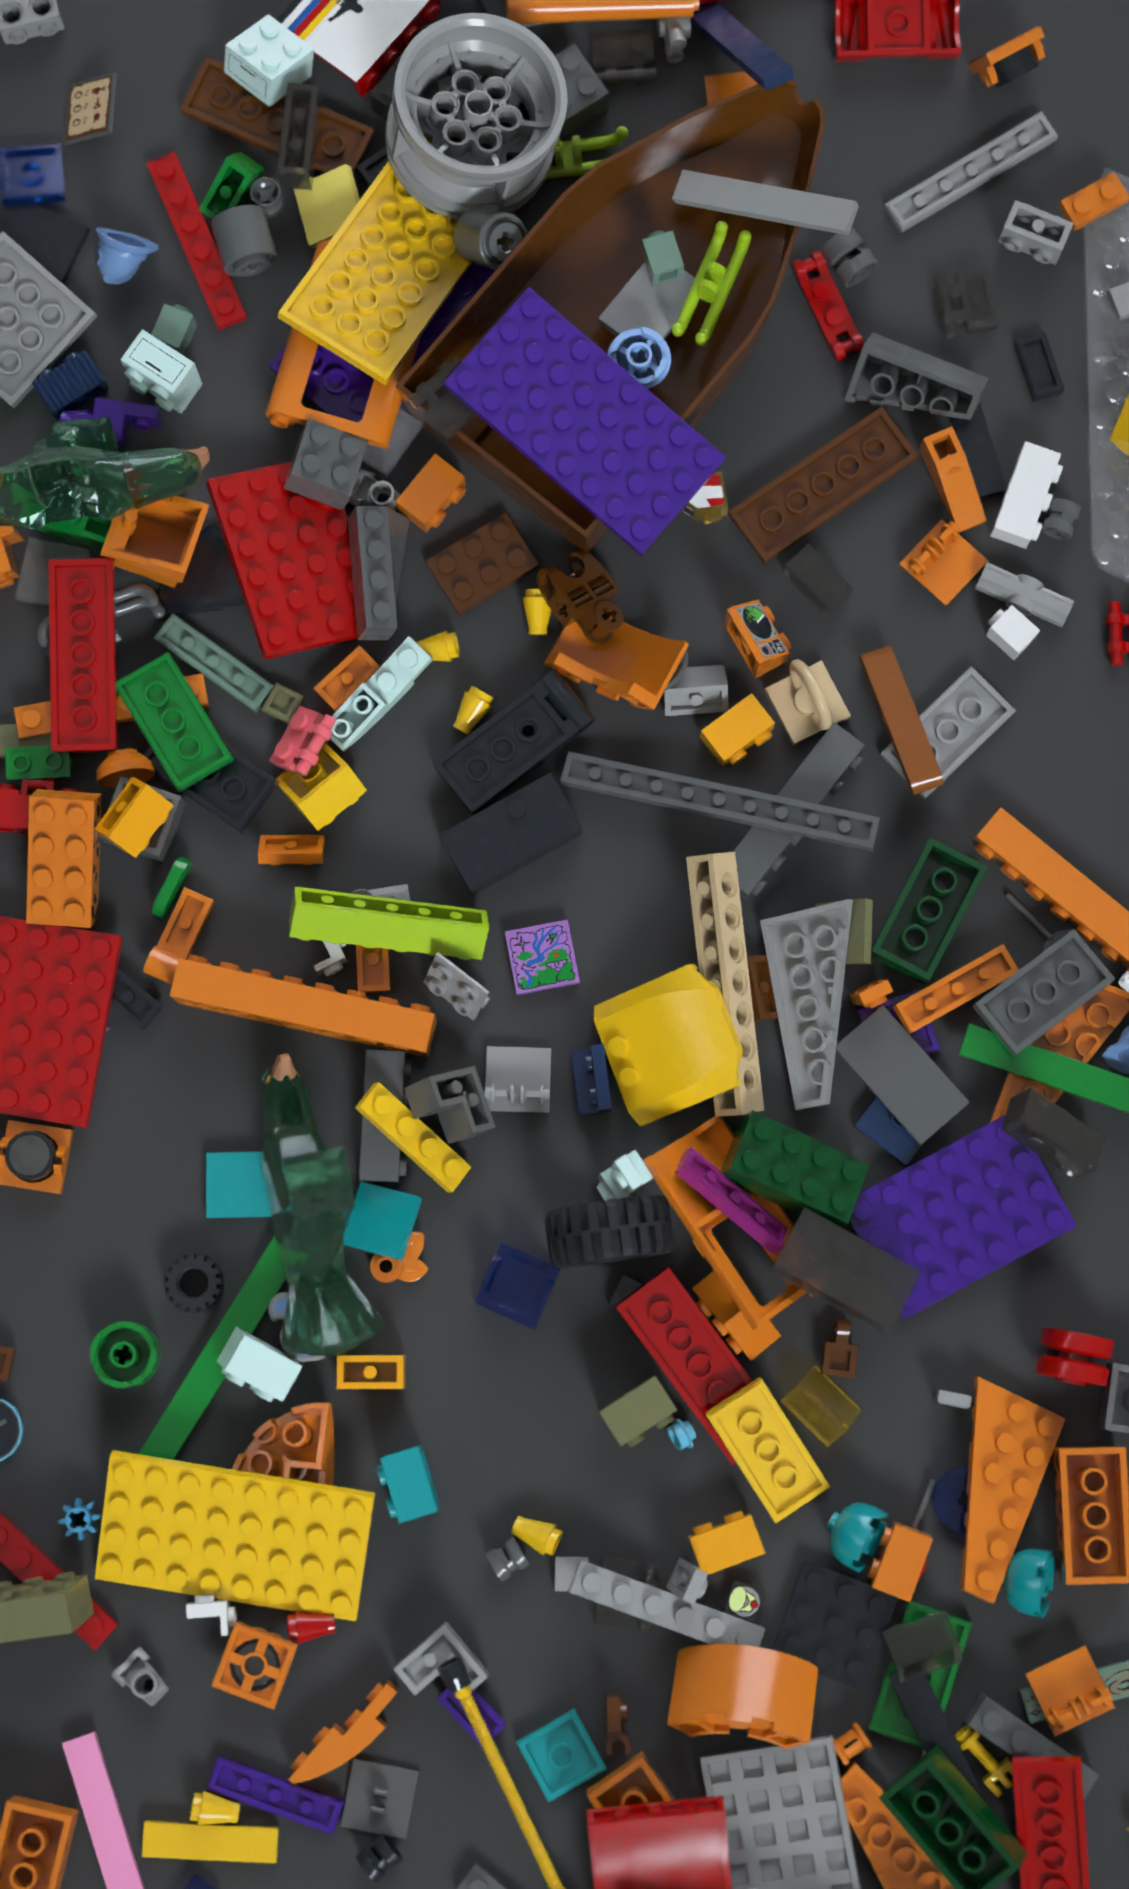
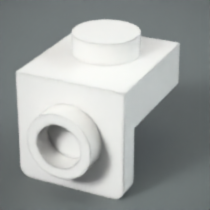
[314,941,348,977]
[186,1594,237,1636]

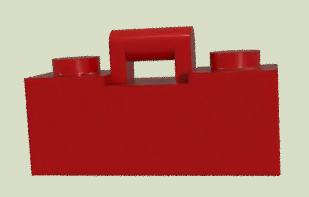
[0,778,80,834]

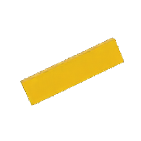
[142,1820,279,1863]

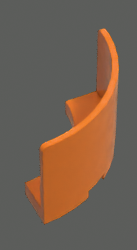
[544,616,689,710]
[667,1644,818,1749]

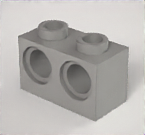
[0,0,65,44]

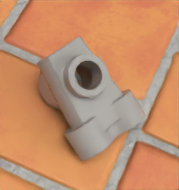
[656,17,691,64]
[348,468,401,511]
[112,1647,169,1707]

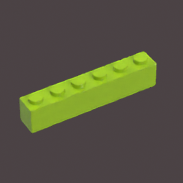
[289,887,489,960]

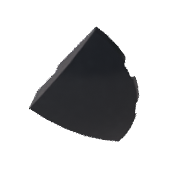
[159,521,245,617]

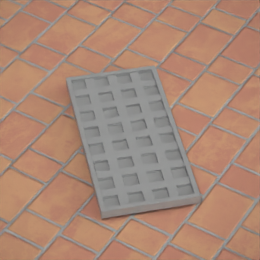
[700,1735,861,1889]

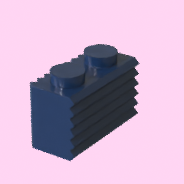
[32,350,109,422]

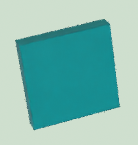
[206,1152,272,1218]
[341,1181,422,1261]
[516,1708,607,1803]

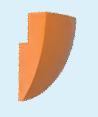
[232,1403,335,1486]

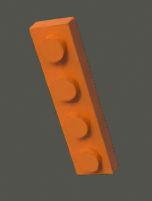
[893,944,1019,1034]

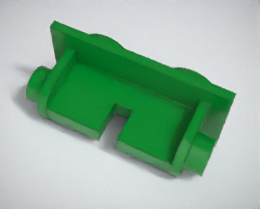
[5,746,73,780]

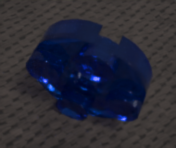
[932,1466,968,1534]

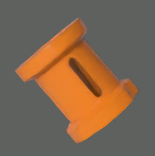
[833,1722,873,1766]

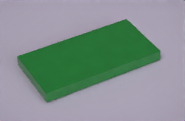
[117,652,234,793]
[868,1601,972,1748]

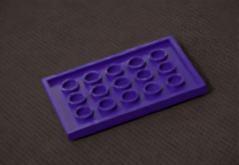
[849,1111,1077,1320]

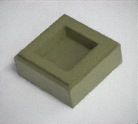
[261,682,305,725]

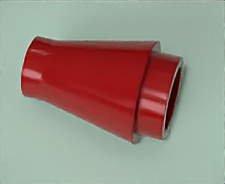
[286,1610,335,1644]

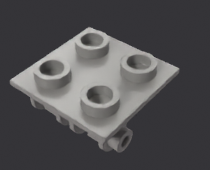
[423,952,490,1021]
[484,1046,551,1113]

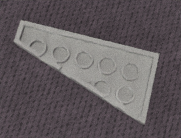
[760,899,853,1110]

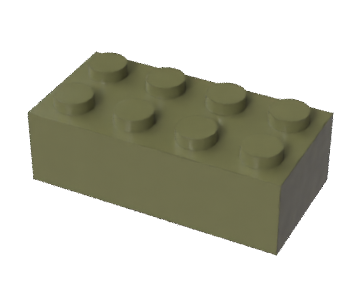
[0,1572,94,1643]

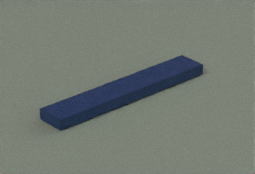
[690,2,794,91]

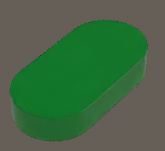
[152,857,192,919]

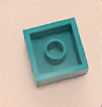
[376,1444,441,1523]

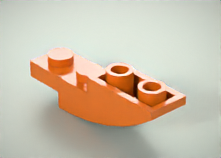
[288,1680,399,1784]

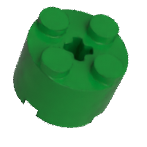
[90,1321,162,1388]

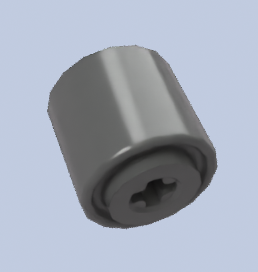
[211,205,278,277]
[454,207,527,270]

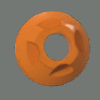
[96,748,155,788]

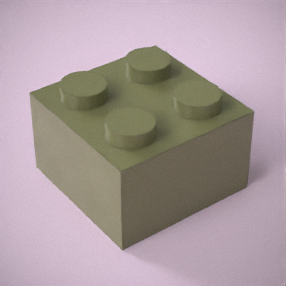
[599,1375,677,1448]

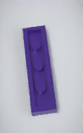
[207,1755,345,1835]

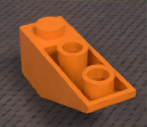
[919,426,987,533]

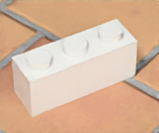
[990,441,1063,549]

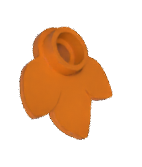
[370,1231,429,1283]

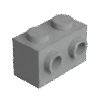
[998,200,1074,265]

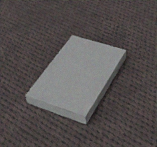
[598,262,695,339]

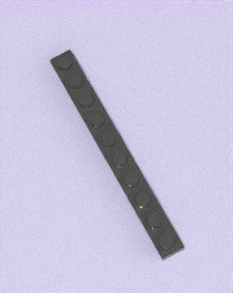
[560,751,881,851]

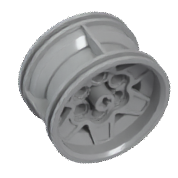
[385,13,568,220]

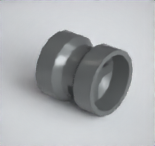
[250,177,284,218]
[1041,498,1081,540]
[485,1536,530,1582]

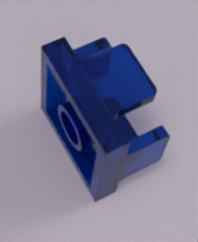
[475,1243,561,1329]

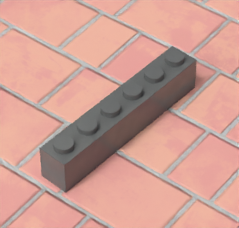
[733,722,865,900]

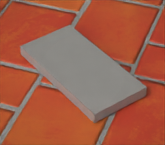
[880,666,1016,799]

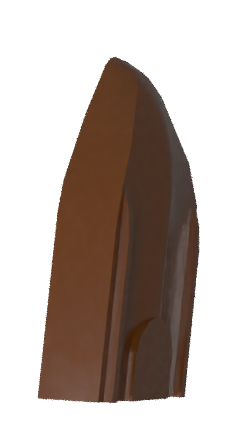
[396,80,825,552]

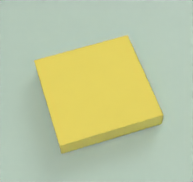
[293,164,360,248]

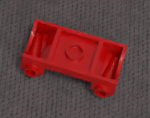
[834,0,961,62]

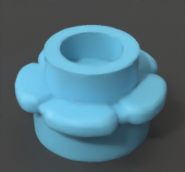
[667,1419,696,1451]

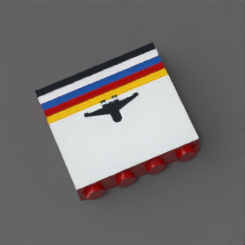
[276,0,442,98]

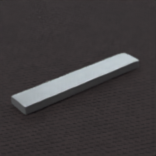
[884,111,1058,233]
[672,170,859,236]

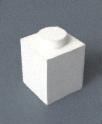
[986,605,1040,660]

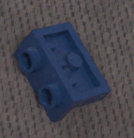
[572,1044,612,1115]

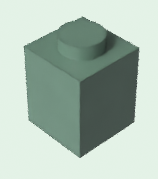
[641,230,684,286]
[151,304,197,356]

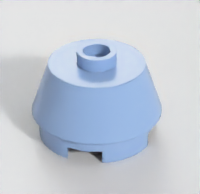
[607,327,671,389]

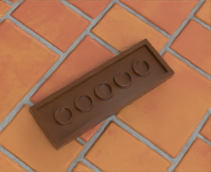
[180,56,375,177]
[728,407,919,565]

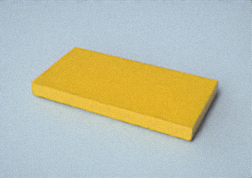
[705,1377,830,1524]

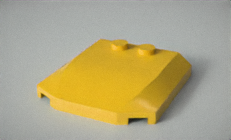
[594,964,743,1126]

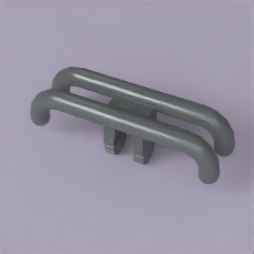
[37,583,165,658]

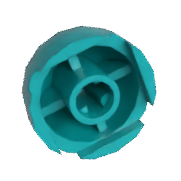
[827,1503,888,1572]
[1001,1548,1055,1618]

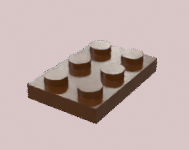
[425,513,539,616]

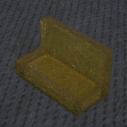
[781,1365,862,1448]

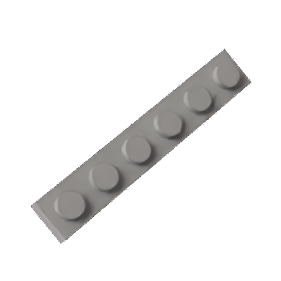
[568,1559,766,1647]

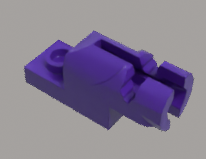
[59,398,162,448]

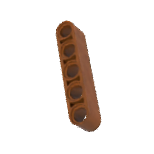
[859,645,944,795]

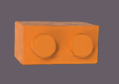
[395,454,466,533]
[867,1521,933,1602]

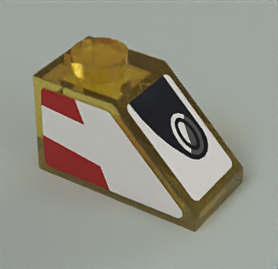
[682,471,728,523]

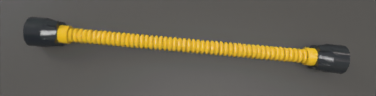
[437,1656,566,1889]

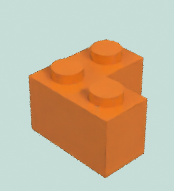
[692,1271,781,1361]

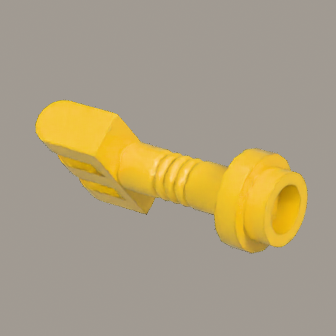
[955,1725,1014,1798]

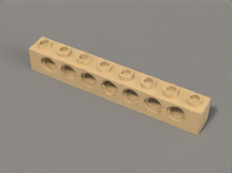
[686,852,764,1117]

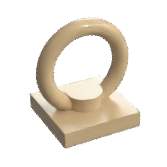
[765,659,851,746]

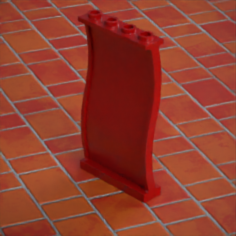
[586,1796,732,1889]

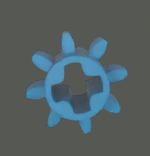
[58,1498,102,1540]

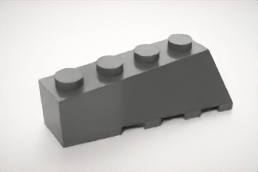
[844,332,989,420]
[347,506,410,640]

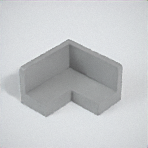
[393,1621,489,1695]

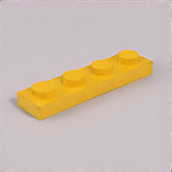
[355,1082,471,1192]

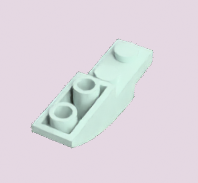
[330,636,434,751]
[596,1150,653,1201]

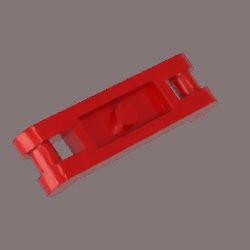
[790,250,865,362]

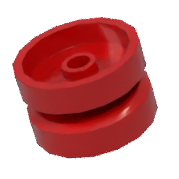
[1035,1327,1115,1387]

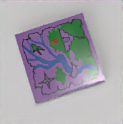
[505,920,580,995]

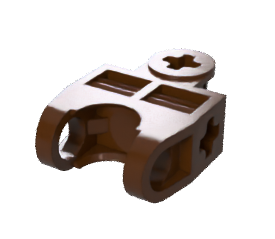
[537,549,624,644]

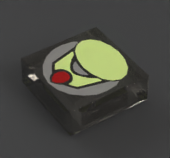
[723,1579,765,1623]

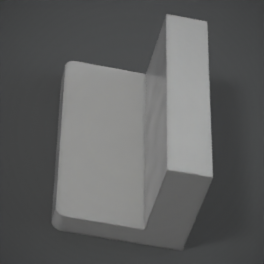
[664,665,728,716]

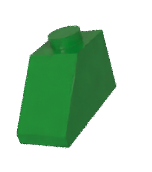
[199,151,265,219]

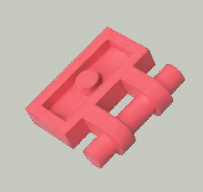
[269,706,336,776]

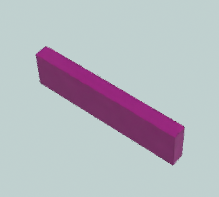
[675,1147,788,1254]

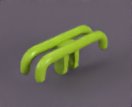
[512,126,628,180]
[671,221,751,347]

